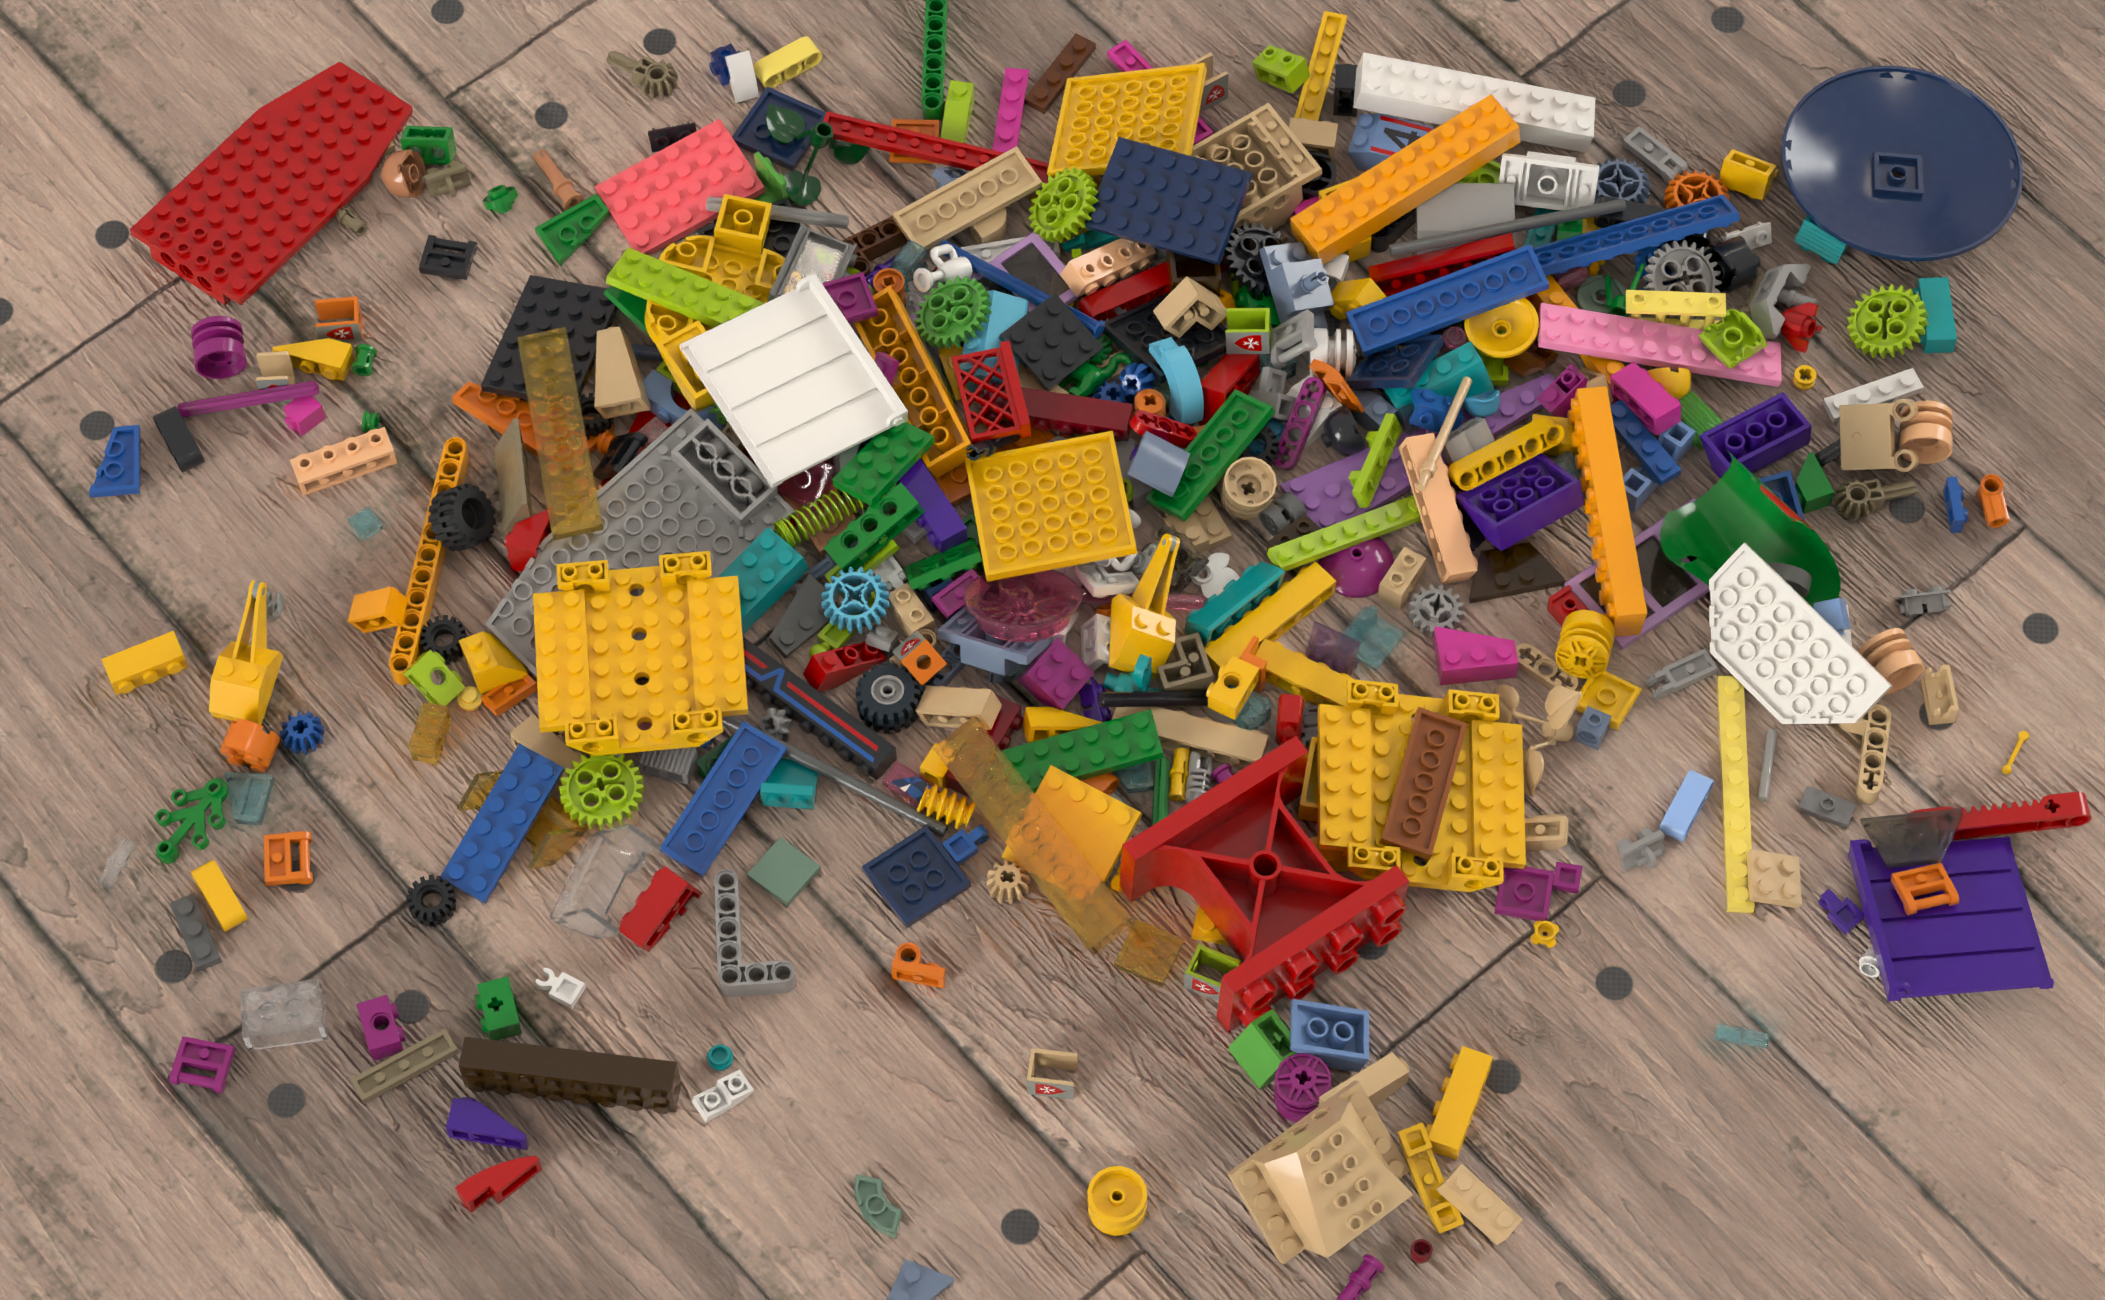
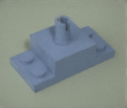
[1259,242,1334,341]
[938,606,1053,683]

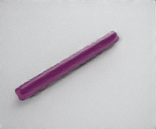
[177,381,319,418]

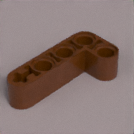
[837,216,909,276]

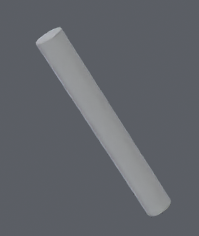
[1758,729,1777,802]

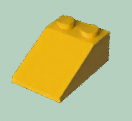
[656,320,715,413]

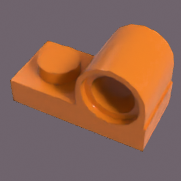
[891,942,946,989]

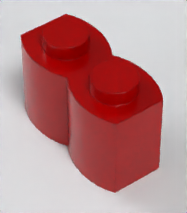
[1275,694,1304,745]

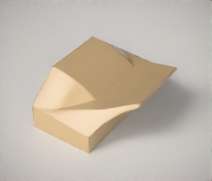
[1525,814,1568,851]

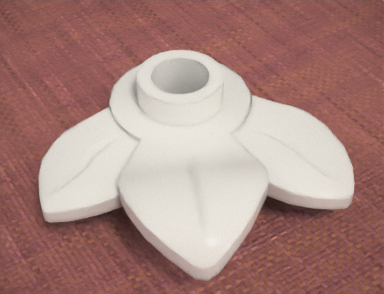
[1190,553,1240,599]

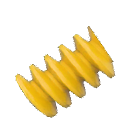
[917,784,976,829]

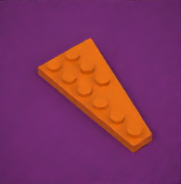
[452,382,615,476]

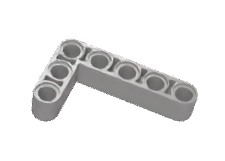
[714,869,796,997]

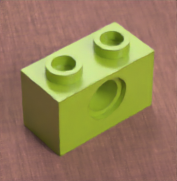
[403,650,465,710]

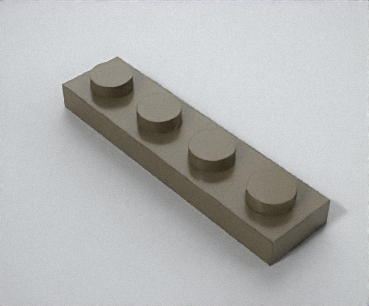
[350,1028,459,1104]

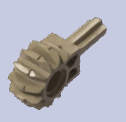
[606,51,678,100]
[1834,477,1917,521]

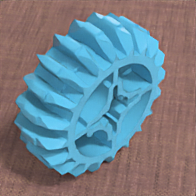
[821,566,890,634]

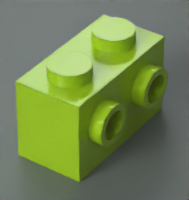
[1252,45,1310,94]

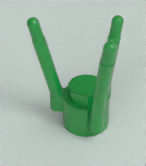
[1605,263,1645,317]

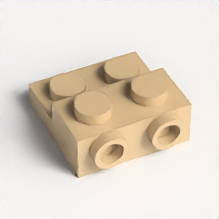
[1162,496,1232,559]

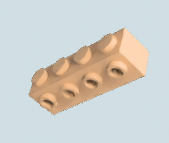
[1060,238,1156,297]
[290,427,397,496]

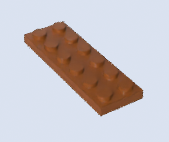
[1379,707,1468,860]

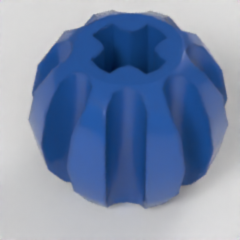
[1119,363,1155,399]

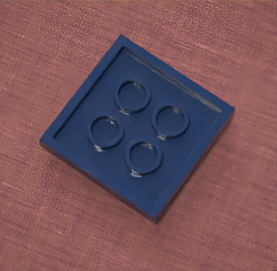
[732,86,826,171]
[1347,335,1445,389]
[862,826,971,929]

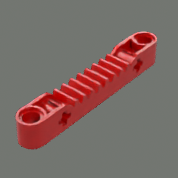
[1906,792,2091,844]

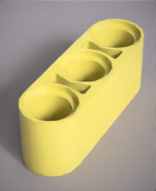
[753,36,823,89]

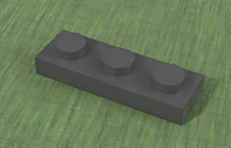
[170,893,222,972]

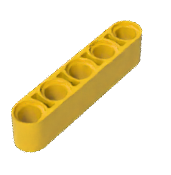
[1448,416,1565,491]

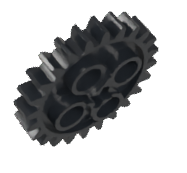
[1222,222,1288,297]

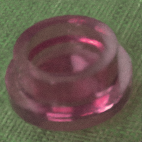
[1442,327,1467,351]

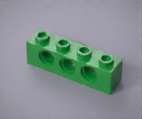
[824,483,925,574]

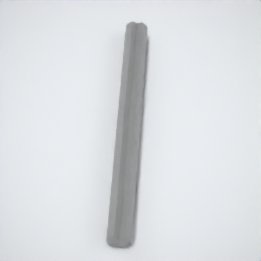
[706,196,849,229]

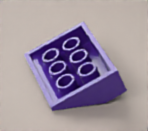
[1455,453,1585,551]

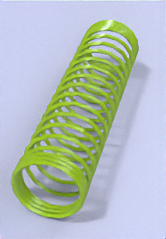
[773,483,896,548]

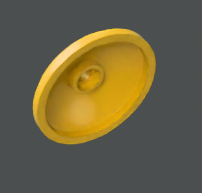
[1464,298,1539,358]

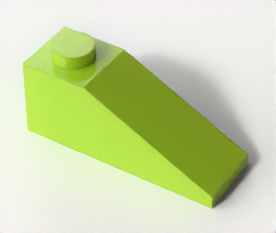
[940,80,975,143]

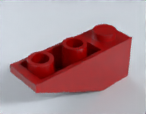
[803,641,886,692]

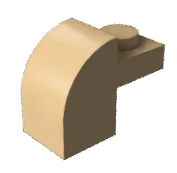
[970,208,1007,244]

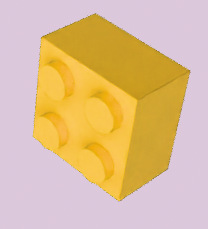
[714,194,772,254]

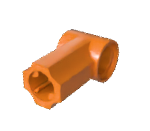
[1976,474,2010,528]

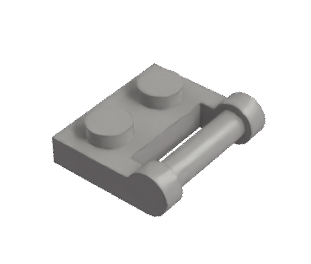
[1271,309,1317,369]

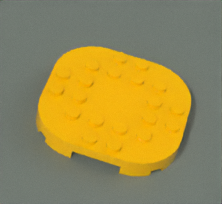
[645,235,801,344]

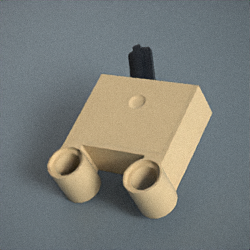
[1814,399,1919,472]

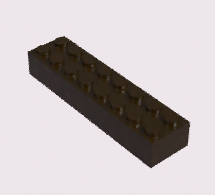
[458,1037,681,1114]

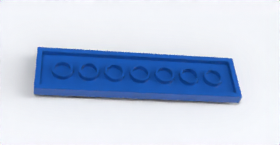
[1346,244,1549,357]

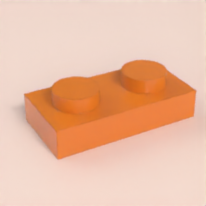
[481,675,537,717]

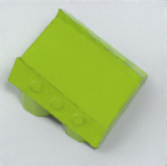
[1698,309,1768,369]

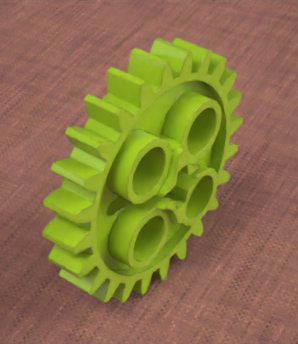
[1028,167,1099,243]
[1847,284,1928,359]
[559,754,645,830]

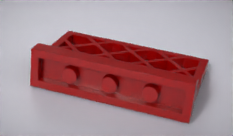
[951,341,1031,443]

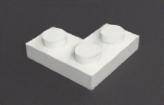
[1074,563,1140,598]

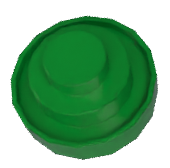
[482,185,518,214]

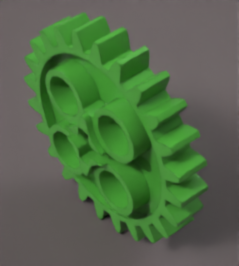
[915,276,992,350]

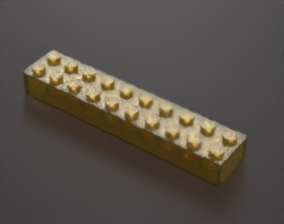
[933,716,1135,955]

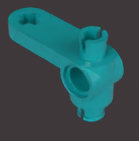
[1103,654,1162,692]

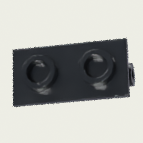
[648,121,697,152]

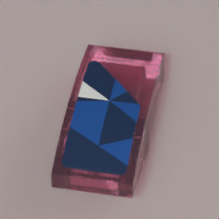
[882,761,940,814]

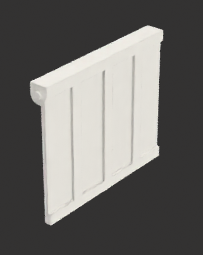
[680,273,908,488]

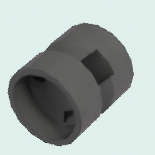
[1259,492,1307,537]

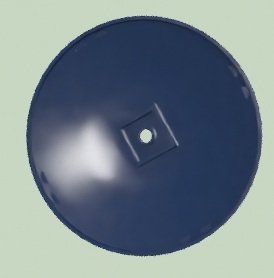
[1781,65,2023,262]

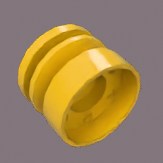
[1555,610,1615,679]

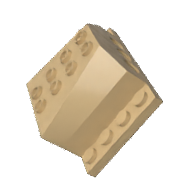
[1191,103,1322,231]
[1227,1080,1413,1264]

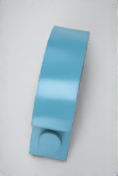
[1149,337,1204,425]

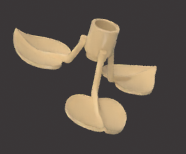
[1492,684,1582,797]

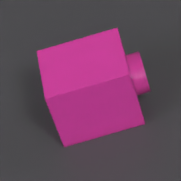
[283,396,326,436]

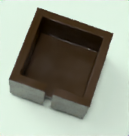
[1166,251,1222,297]

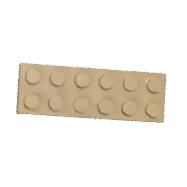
[893,146,1042,255]

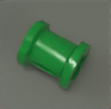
[351,344,377,376]

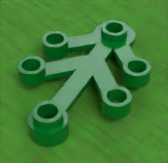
[155,778,229,864]

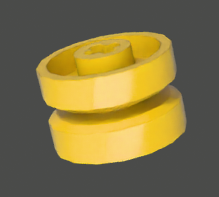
[1087,1166,1147,1236]

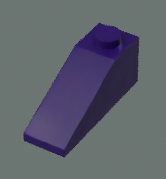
[446,1097,529,1150]

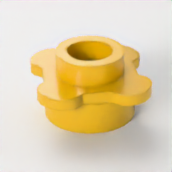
[1530,920,1559,948]

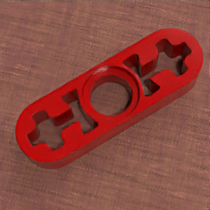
[1130,410,1197,448]

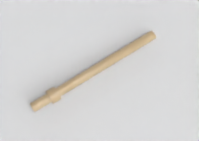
[1416,377,1472,491]

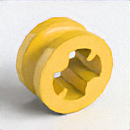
[1793,365,1817,390]

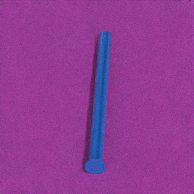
[938,240,1105,339]

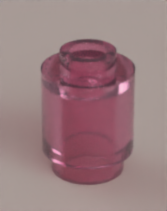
[1553,266,1590,293]

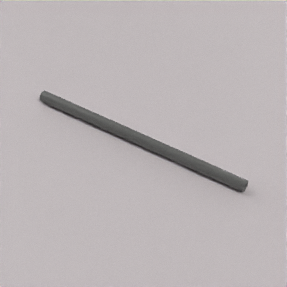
[1389,199,1626,257]
[722,716,948,837]

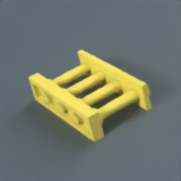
[1626,290,1726,330]

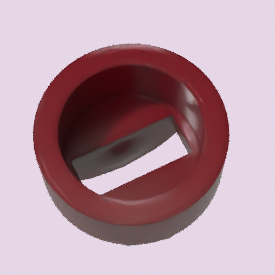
[1410,1239,1433,1264]

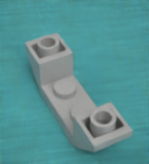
[1749,264,1811,340]

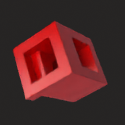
[1547,585,1588,626]

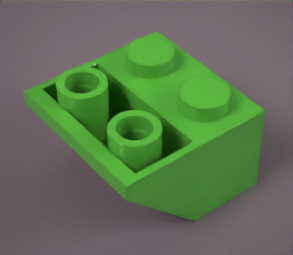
[1228,1009,1297,1090]

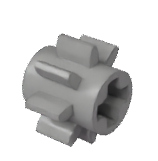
[758,708,792,739]

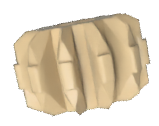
[986,859,1030,905]

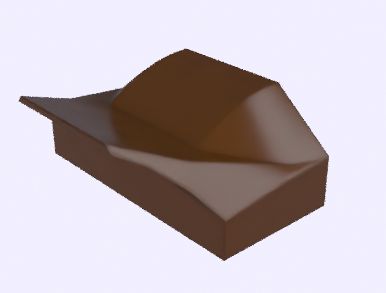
[1503,340,1559,377]

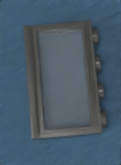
[767,223,858,302]

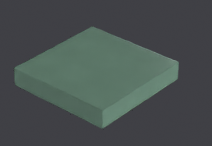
[747,837,821,907]

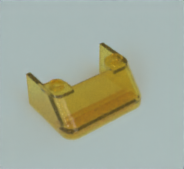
[457,770,588,869]

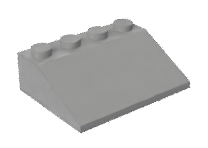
[1416,183,1515,255]

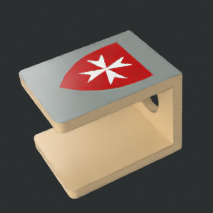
[1187,52,1229,111]
[256,351,295,403]
[1027,1048,1078,1099]

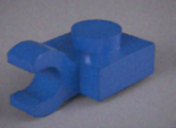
[942,824,989,866]

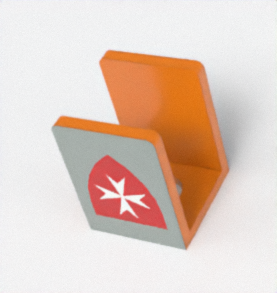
[315,296,363,342]
[892,630,947,685]

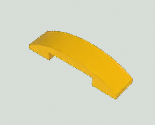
[1397,1122,1464,1234]

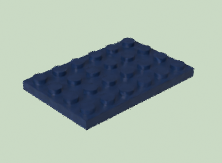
[1085,137,1253,265]

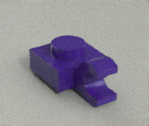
[1818,889,1865,935]

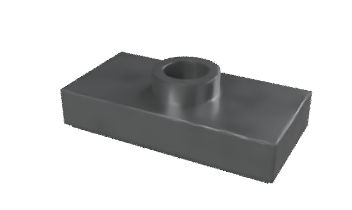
[1797,786,1856,829]

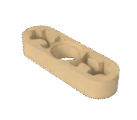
[1516,644,1578,691]

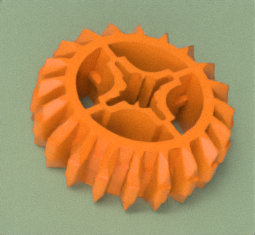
[1663,169,1730,209]

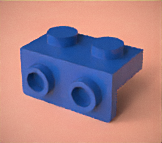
[1409,387,1464,433]

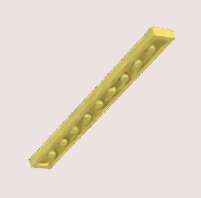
[1717,676,1755,913]

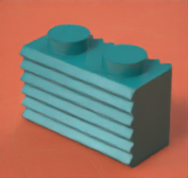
[1794,216,1849,265]

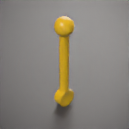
[2002,731,2029,775]

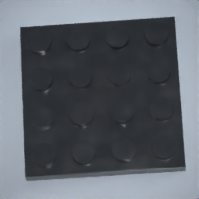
[1103,291,1228,384]

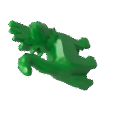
[1058,335,1134,397]

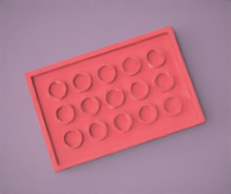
[594,119,766,256]

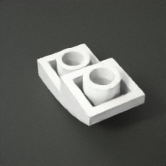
[725,50,759,103]
[692,1070,754,1122]

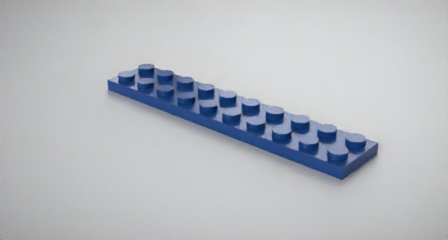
[1533,194,1740,276]

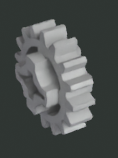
[1409,584,1464,637]

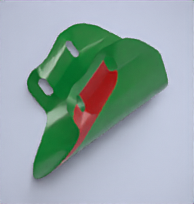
[1660,450,1841,608]

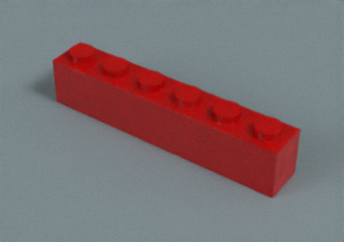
[1368,233,1516,297]

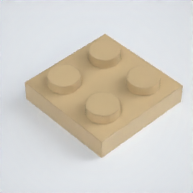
[1747,849,1802,908]

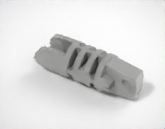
[1185,751,1213,804]

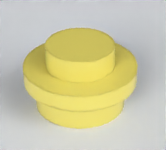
[457,686,482,711]

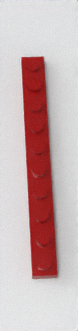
[823,111,1049,188]

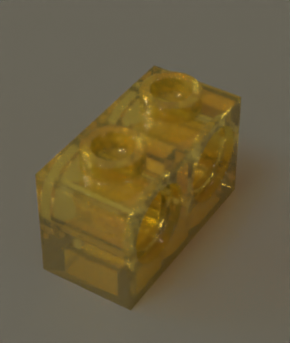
[409,702,452,765]

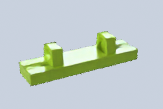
[1348,413,1402,508]

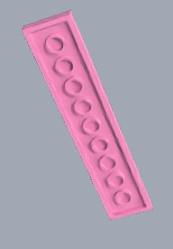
[1538,303,1782,387]

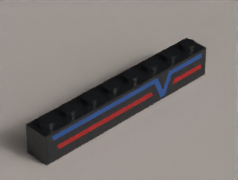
[743,637,897,780]

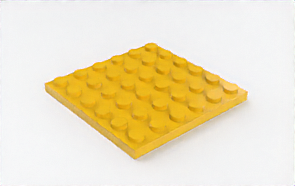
[1047,63,1207,178]
[965,431,1137,582]

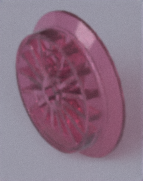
[964,570,1082,642]

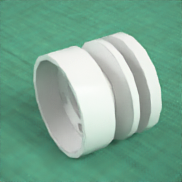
[1309,328,1356,381]

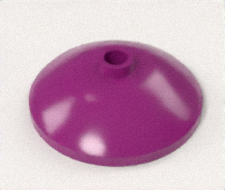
[1318,537,1394,598]

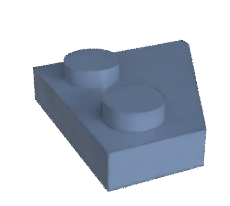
[887,1259,954,1300]

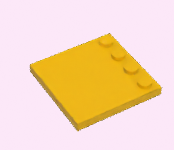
[1001,765,1142,906]

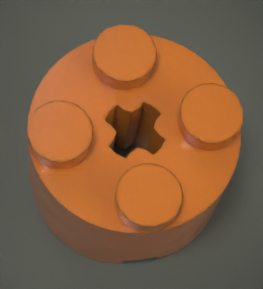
[220,719,280,774]

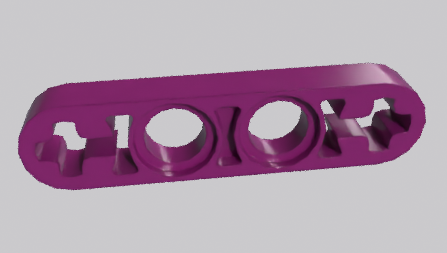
[1274,377,1327,470]

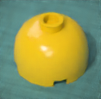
[1647,367,1691,400]

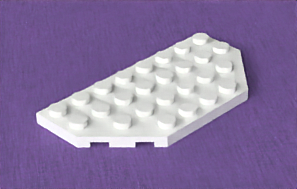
[1709,543,1892,724]

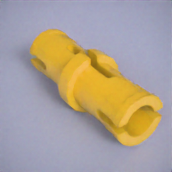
[1169,748,1190,802]

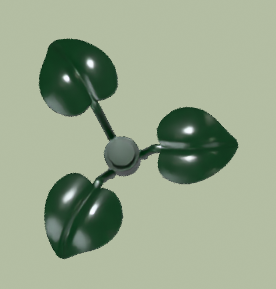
[766,103,870,206]

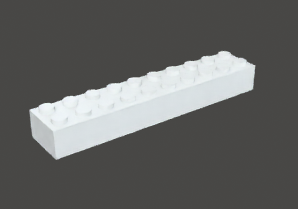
[1353,52,1596,153]

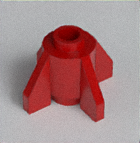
[1781,302,1823,353]

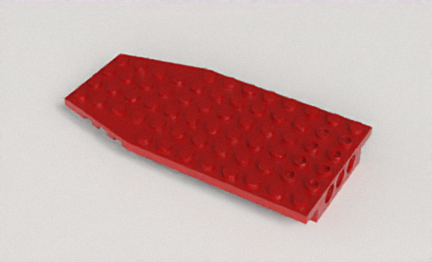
[130,61,413,305]

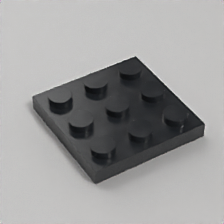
[999,293,1104,391]

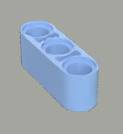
[1659,769,1714,842]

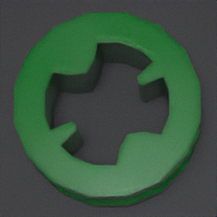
[362,411,380,433]

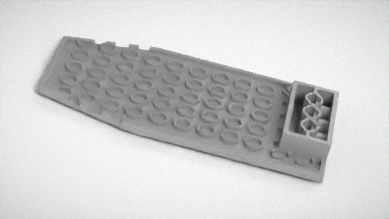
[485,408,795,679]

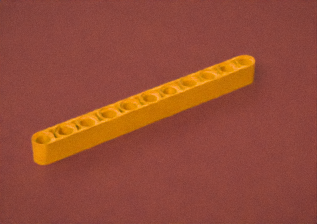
[389,437,469,685]

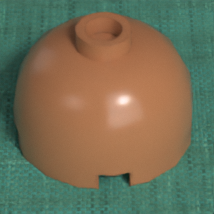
[381,150,426,198]

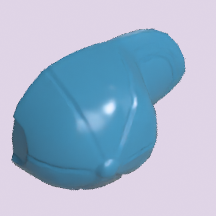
[1463,390,1500,418]

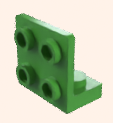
[752,151,789,203]

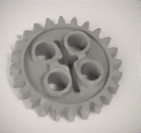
[1642,240,1722,320]

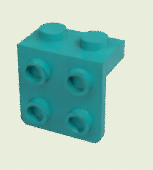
[760,759,818,809]

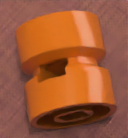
[873,268,906,305]

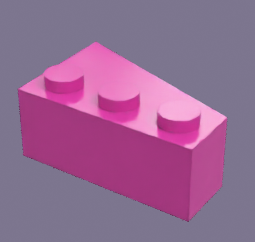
[1610,362,1682,436]
[1433,626,1518,685]

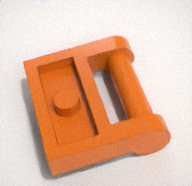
[264,831,313,886]
[1891,863,1959,915]

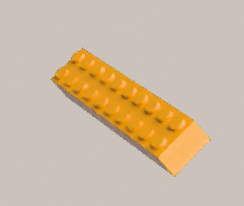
[1290,94,1520,265]
[1567,386,1647,637]

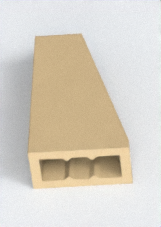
[595,326,651,419]
[1318,1052,1410,1108]

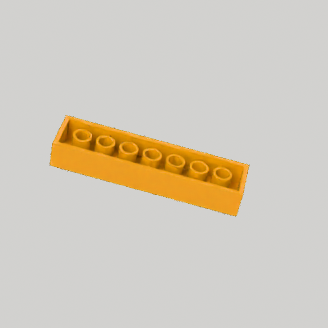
[854,286,975,478]

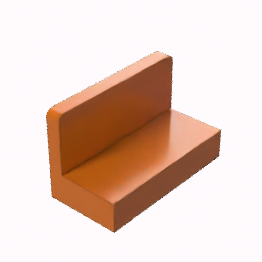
[1239,636,1267,694]

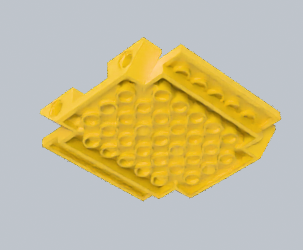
[533,551,748,756]
[1318,679,1526,892]

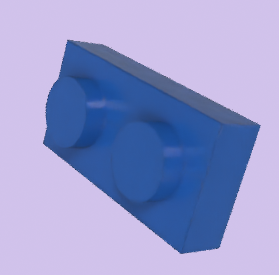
[1943,477,1968,533]

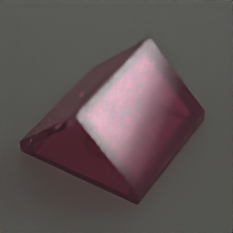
[777,461,835,512]

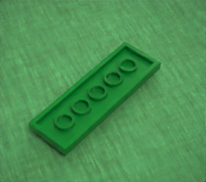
[1145,389,1275,522]
[1002,709,1164,799]

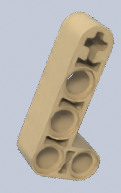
[1839,704,1891,805]

